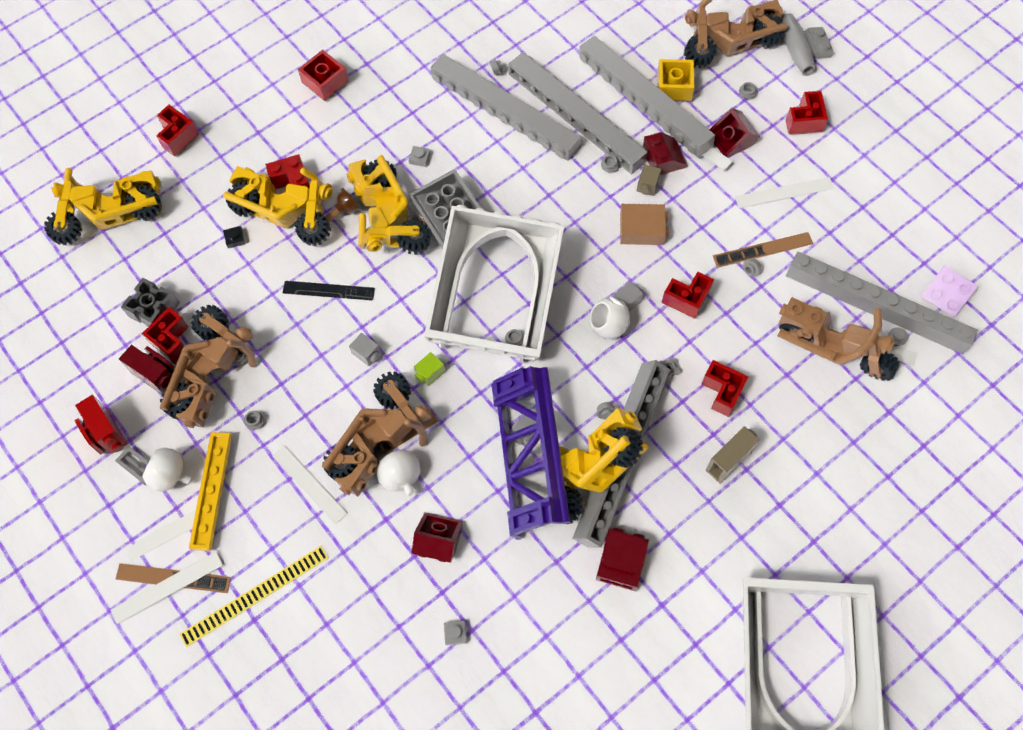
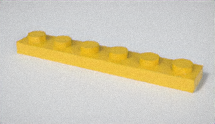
[189,432,232,551]

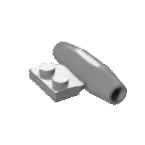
[781,13,834,75]

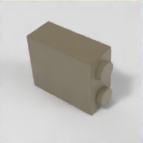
[705,426,760,484]

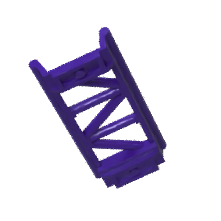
[491,366,570,540]

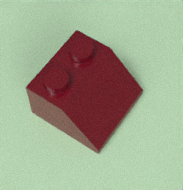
[709,108,760,158]
[643,132,688,175]
[411,512,463,563]

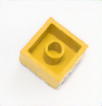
[657,59,694,101]

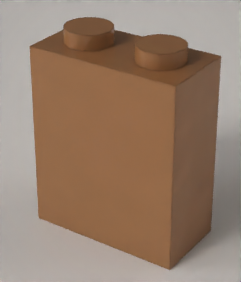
[620,204,669,245]

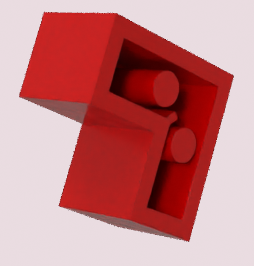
[785,91,828,134]
[156,104,199,157]
[265,154,310,189]
[661,271,714,319]
[141,307,189,364]
[701,360,749,417]

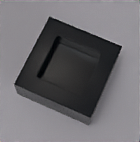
[223,226,246,249]

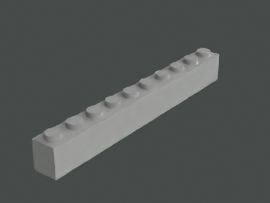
[579,35,715,158]
[508,52,647,175]
[431,54,581,161]
[786,251,978,354]
[572,360,670,548]

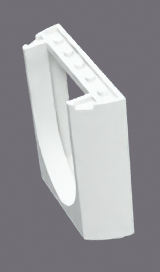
[424,205,564,363]
[743,577,884,730]

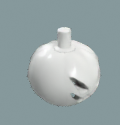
[589,297,630,339]
[142,448,191,491]
[377,450,421,496]

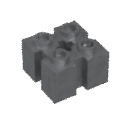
[121,277,180,327]

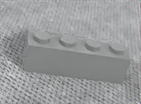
[408,169,482,249]

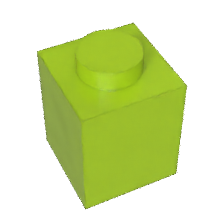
[414,352,445,386]

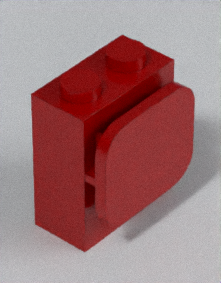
[74,394,129,455]

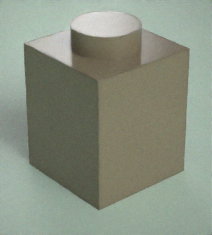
[637,164,661,196]

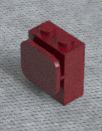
[119,344,175,395]
[596,528,649,592]

